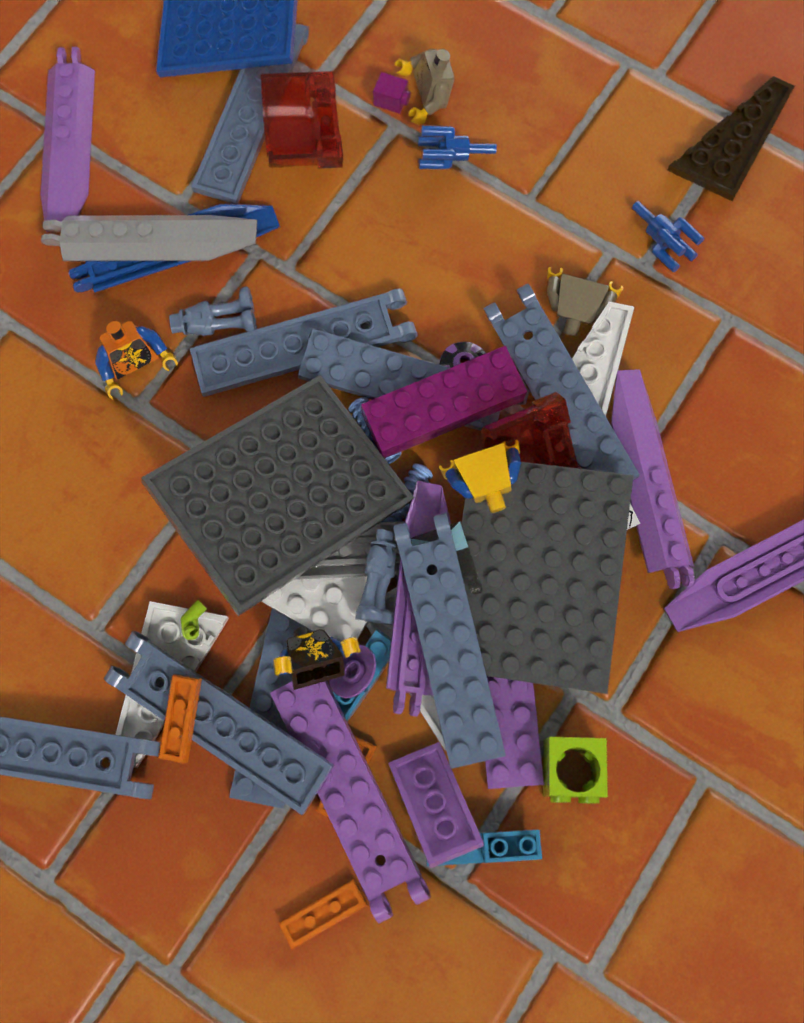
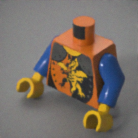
[95,321,178,399]

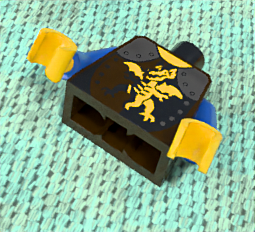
[273,626,361,690]

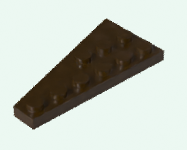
[667,76,795,201]

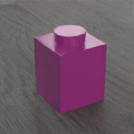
[373,72,411,114]

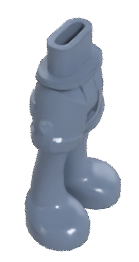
[169,287,257,336]
[355,529,396,625]

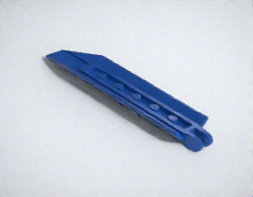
[69,204,280,293]

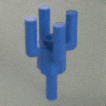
[418,126,497,169]
[632,201,705,273]

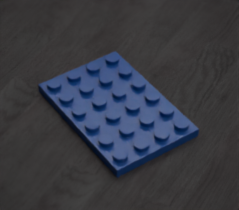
[156,0,298,77]

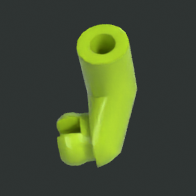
[181,600,207,640]

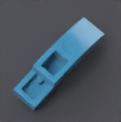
[333,629,391,722]
[426,830,542,866]

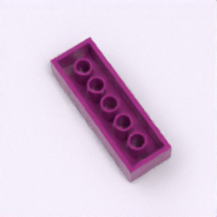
[361,346,527,459]

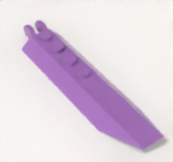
[40,47,95,232]
[611,369,695,589]
[386,480,452,717]
[664,520,804,632]

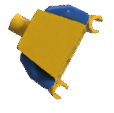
[439,440,521,513]

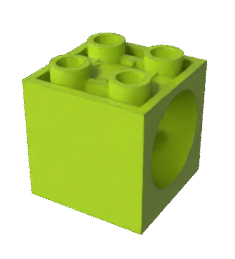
[543,737,608,804]

